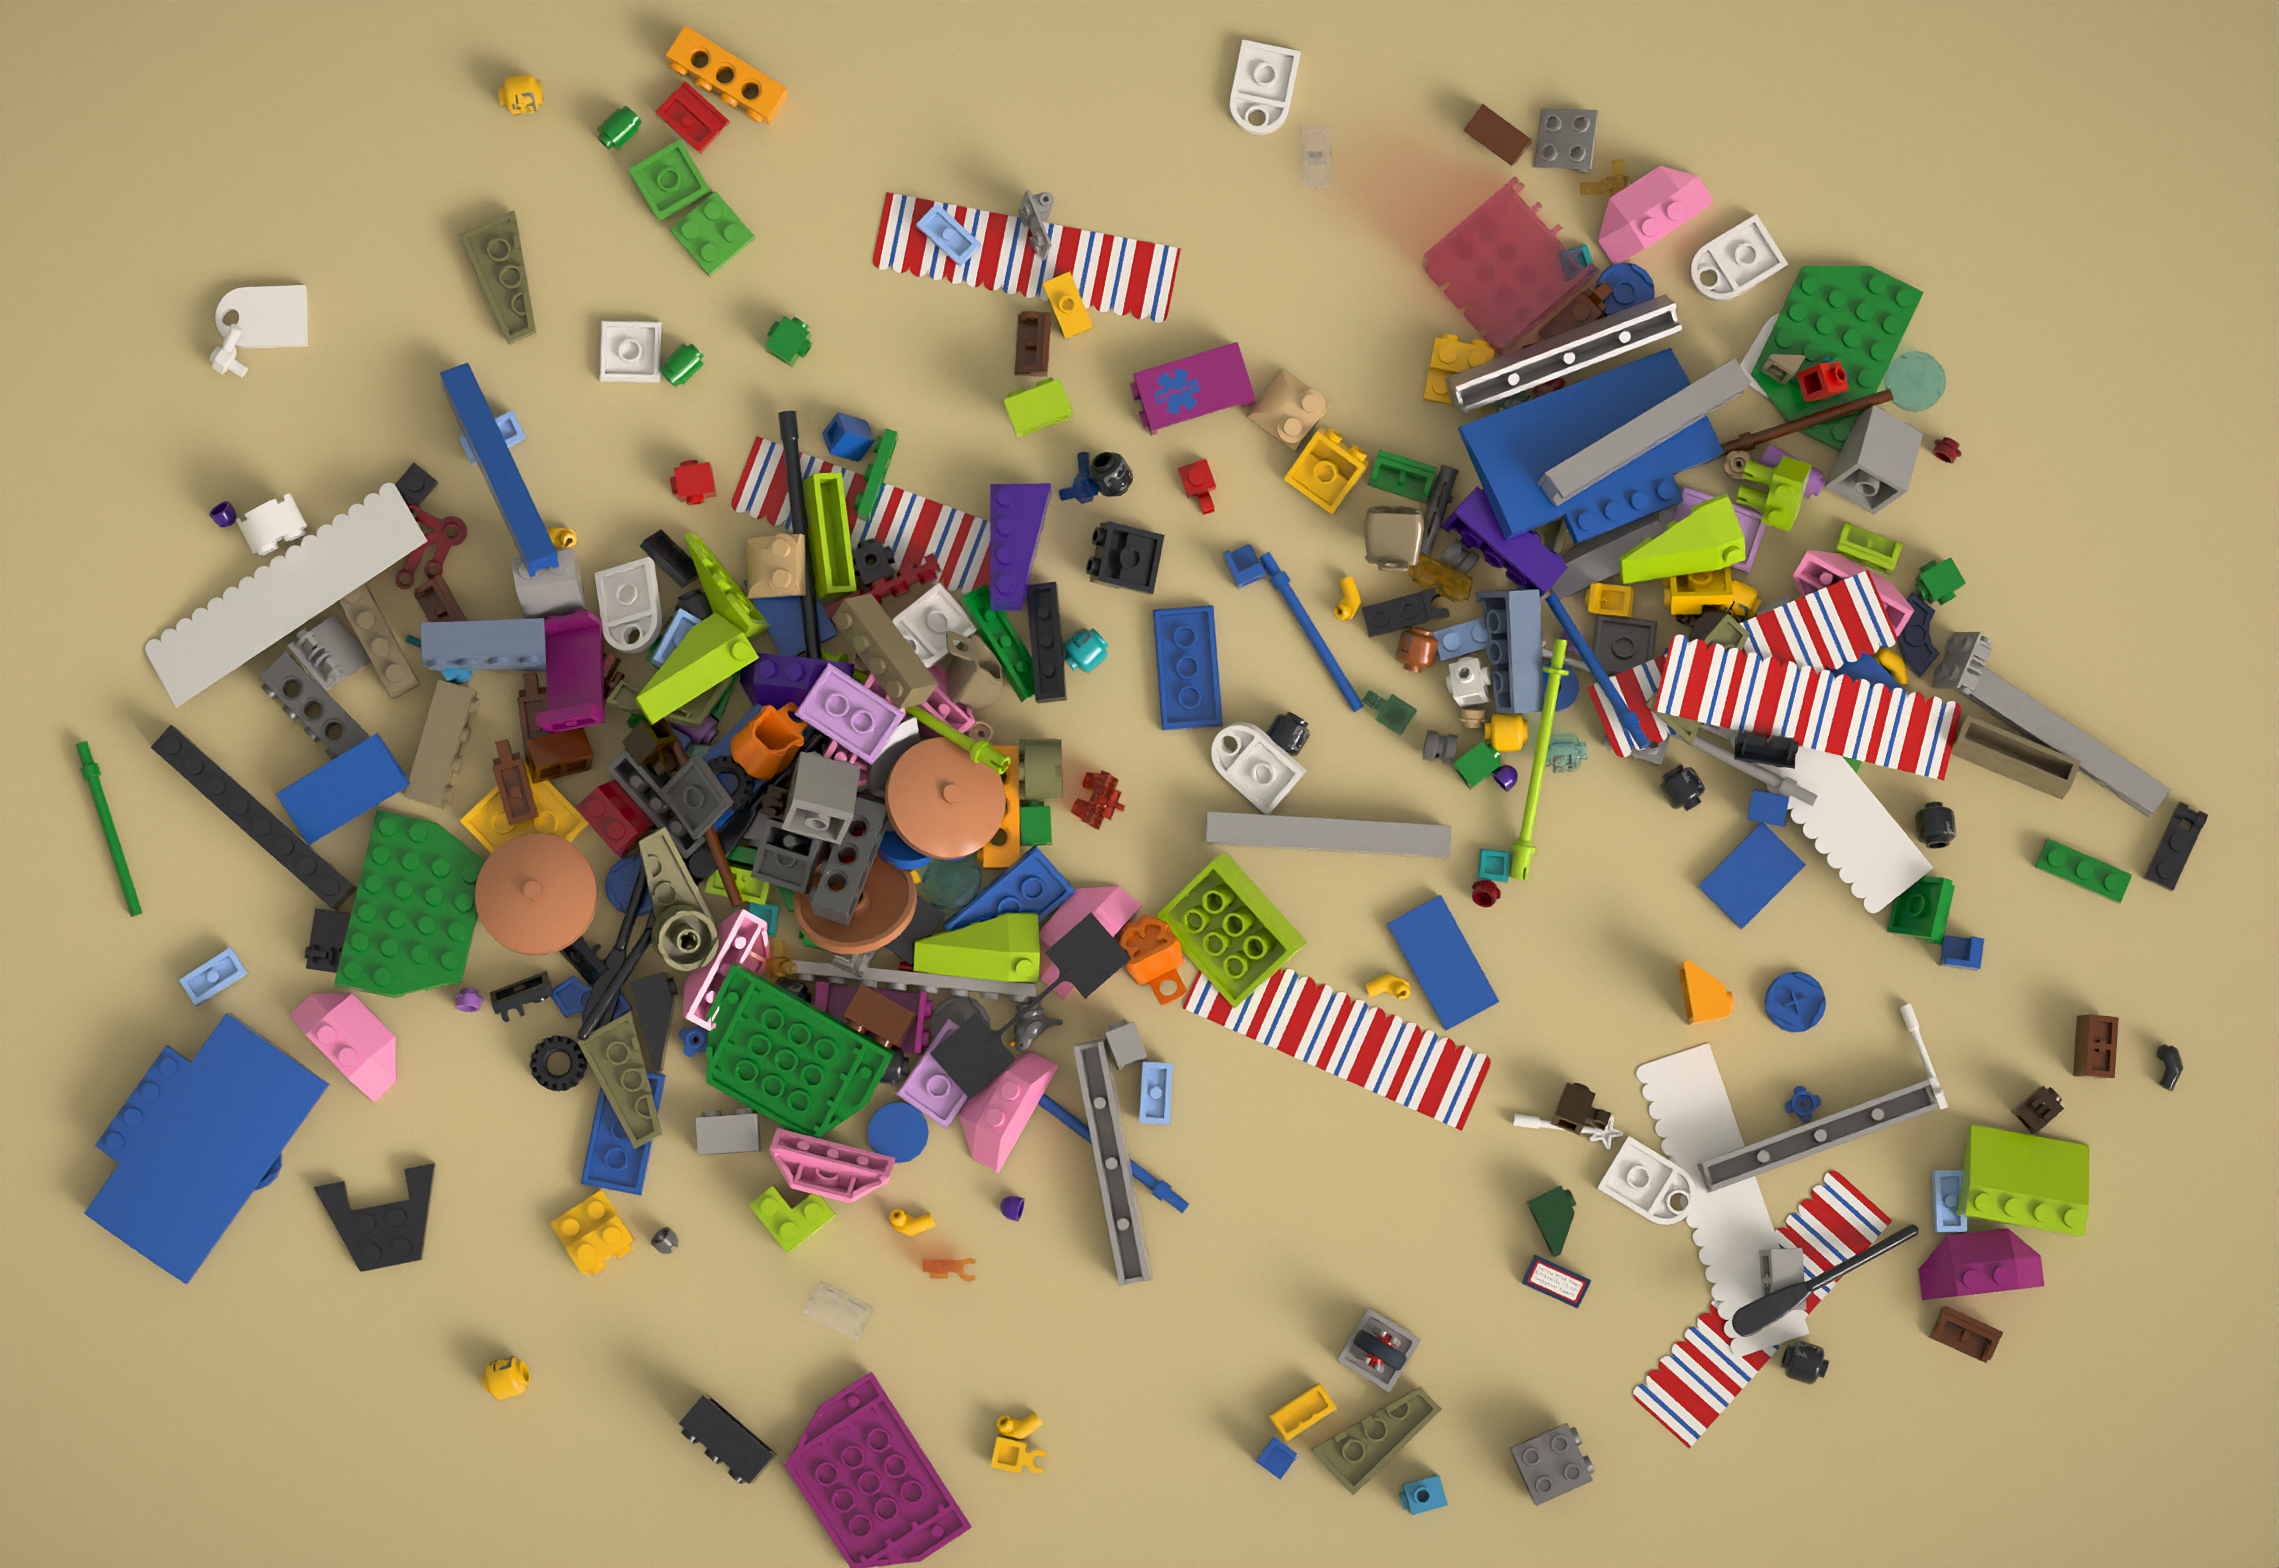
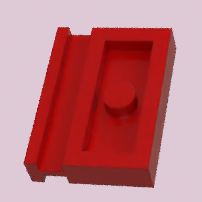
[655,81,730,154]

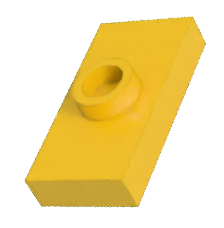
[1042,271,1093,339]
[1269,1382,1337,1442]

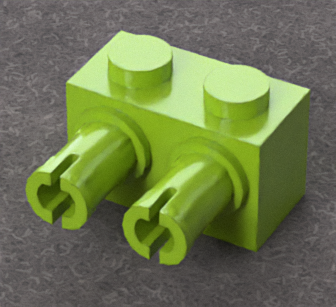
[1003,377,1073,438]
[1736,455,1812,532]

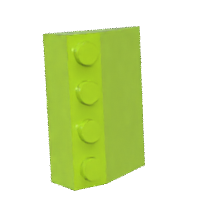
[1155,852,1307,1009]
[1956,1124,2089,1236]

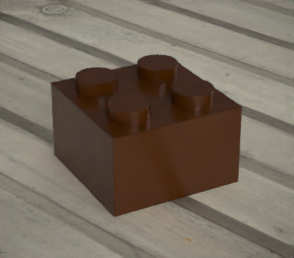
[843,983,918,1049]

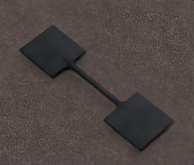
[930,912,1131,1099]

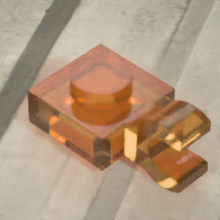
[923,1258,976,1281]

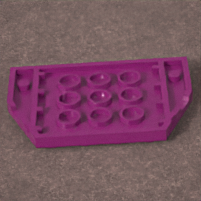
[784,1371,972,1568]

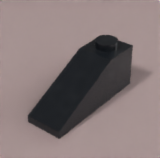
[629,972,678,1072]

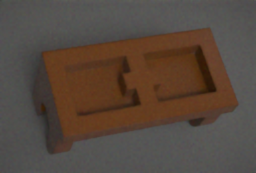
[1463,104,1532,166]
[1014,311,1051,377]
[413,574,467,622]
[524,727,594,784]
[2073,1014,2119,1079]
[1929,1306,2003,1363]

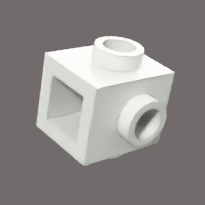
[1446,657,1492,708]

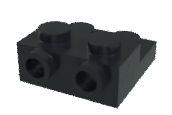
[1086,521,1165,595]

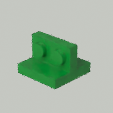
[1887,876,1955,945]

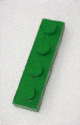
[959,584,1035,703]

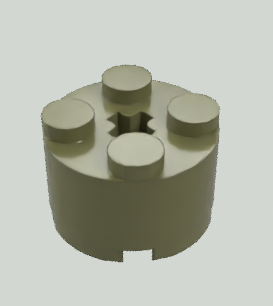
[1019,738,1063,800]
[651,905,719,971]

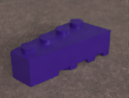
[990,483,1052,611]
[1441,486,1568,598]

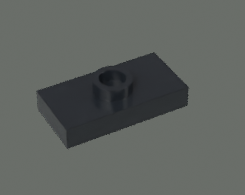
[640,529,699,588]

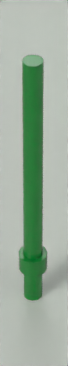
[76,741,143,917]

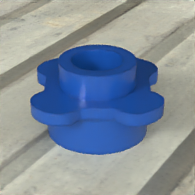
[679,1024,708,1057]
[1785,1086,1821,1122]

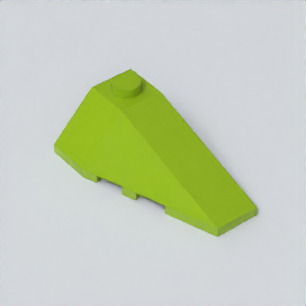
[1619,493,1746,584]
[684,532,771,644]
[635,612,759,725]
[913,912,1040,982]

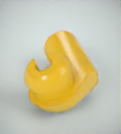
[547,527,577,548]
[1333,576,1361,621]
[1872,648,1909,686]
[1364,973,1411,1000]
[889,1209,936,1236]
[996,1412,1043,1440]

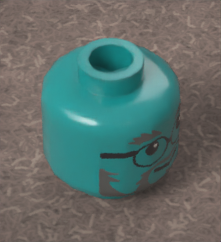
[1063,628,1109,673]

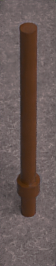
[1720,388,1894,457]
[670,733,744,908]

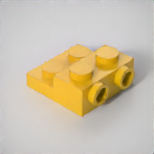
[1423,334,1495,412]
[1283,427,1370,515]
[1662,566,1733,615]
[550,1189,636,1276]

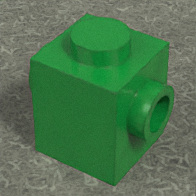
[765,316,812,367]
[1915,557,1966,605]

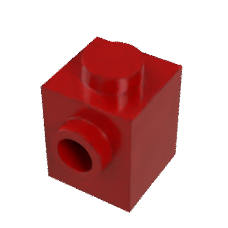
[1796,361,1849,402]
[670,460,717,505]

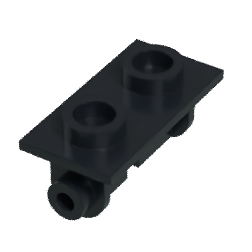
[1734,730,1799,769]

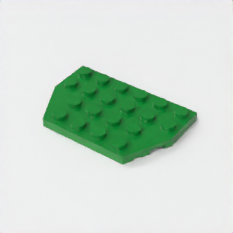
[1751,266,1924,452]
[334,810,485,998]
[706,962,895,1138]

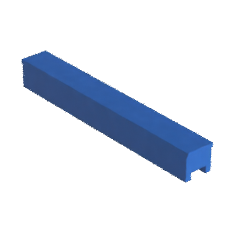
[440,362,559,577]

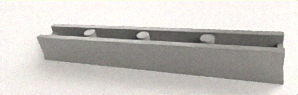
[1445,294,1682,414]
[1537,357,1751,507]
[1954,662,2172,817]
[1206,811,1451,859]
[1073,1038,1153,1286]
[1697,1080,1939,1193]

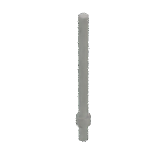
[1667,731,1818,806]

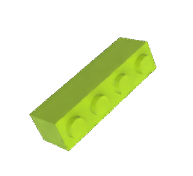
[803,472,856,600]

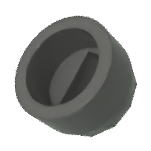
[651,1227,678,1254]

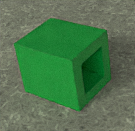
[1452,741,1501,790]
[1020,801,1052,847]

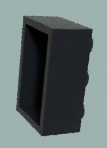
[679,1394,778,1485]

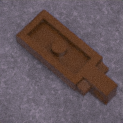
[1538,282,1614,340]
[517,672,553,754]
[492,739,539,826]

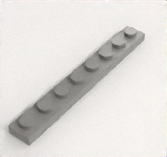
[791,960,1037,1003]

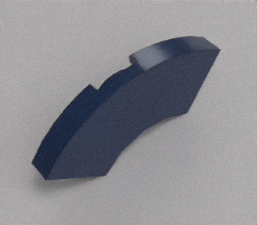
[1897,592,1940,677]

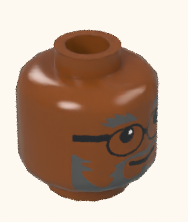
[1396,626,1439,673]

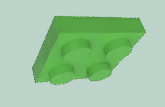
[628,139,711,222]
[670,191,755,277]

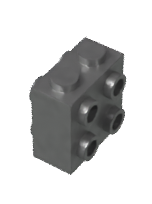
[1509,1423,1595,1506]

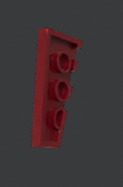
[824,553,942,622]

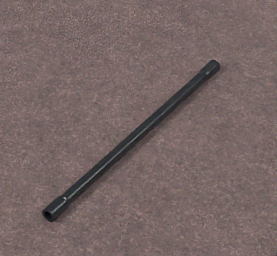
[778,411,831,755]

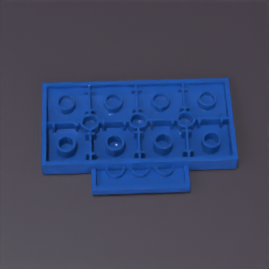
[1458,348,1724,544]
[84,1013,330,1284]

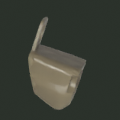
[1364,506,1424,571]
[946,631,1003,709]

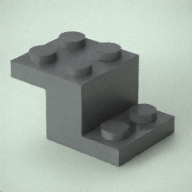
[751,818,832,894]

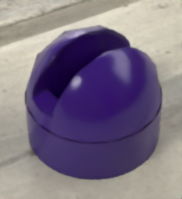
[209,501,237,527]
[1491,765,1518,792]
[1000,1195,1025,1222]

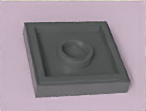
[1590,614,1657,677]
[660,754,734,839]

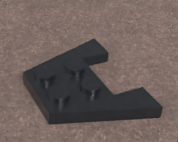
[314,1163,436,1272]

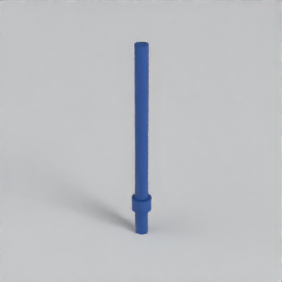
[1260,552,1364,712]
[1545,593,1650,749]
[1038,1093,1189,1213]

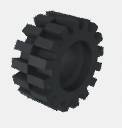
[707,755,754,812]
[530,1035,587,1092]

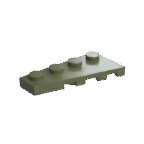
[1645,613,1750,745]

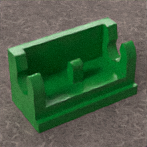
[1368,450,1437,504]

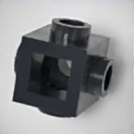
[852,538,896,588]

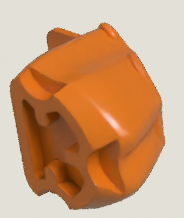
[730,702,810,780]
[1118,914,1187,1005]

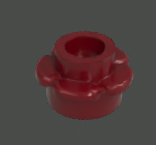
[1932,437,1962,464]
[1472,879,1501,908]

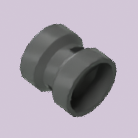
[1438,538,1480,581]
[1422,730,1458,765]

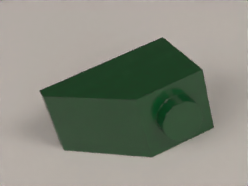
[1526,1185,1577,1257]

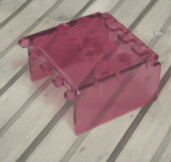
[1422,176,1600,356]

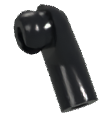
[2156,1044,2183,1091]

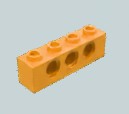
[666,25,788,124]
[977,745,1021,870]

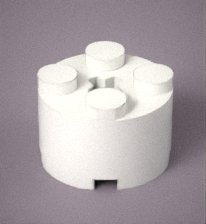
[236,493,307,556]

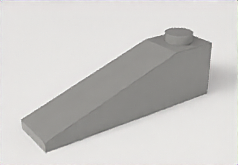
[1551,514,1663,600]

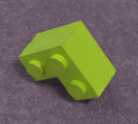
[749,1186,837,1254]

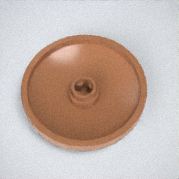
[885,737,1006,860]
[475,833,598,956]
[793,854,917,954]

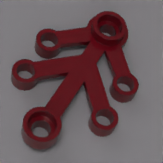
[396,504,467,589]

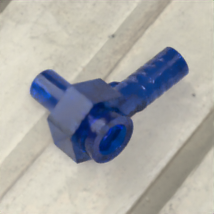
[1059,452,1098,504]

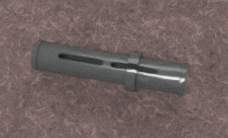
[1419,465,1459,557]

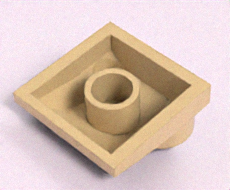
[1247,369,1331,453]
[746,533,806,599]

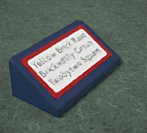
[1522,1255,1591,1309]

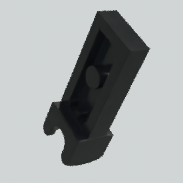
[1362,586,1450,638]

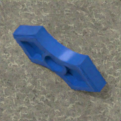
[550,975,633,1021]

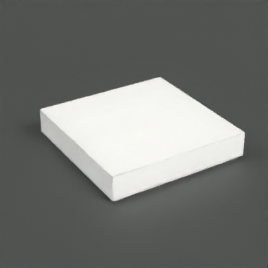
[599,320,662,383]

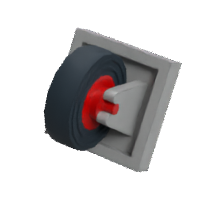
[1336,1308,1421,1393]

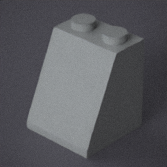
[1824,405,1923,514]
[511,549,587,620]
[781,752,860,845]

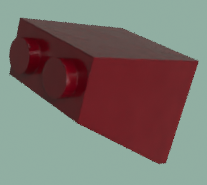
[575,779,656,859]

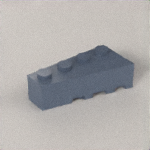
[1475,589,1545,714]
[421,618,547,672]

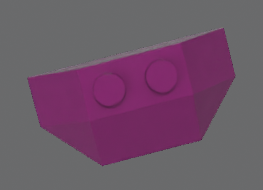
[1918,1228,2045,1300]

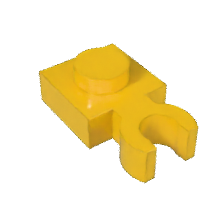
[990,1436,1047,1474]

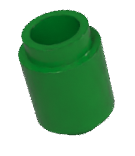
[597,106,642,150]
[659,343,704,388]

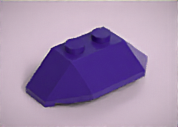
[739,652,855,719]

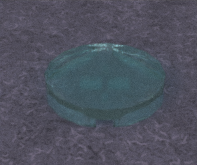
[1885,351,1946,412]
[922,855,982,910]

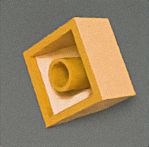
[1677,960,1734,1025]

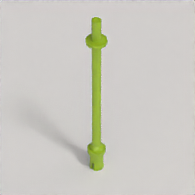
[1509,638,1569,880]
[821,648,1011,775]

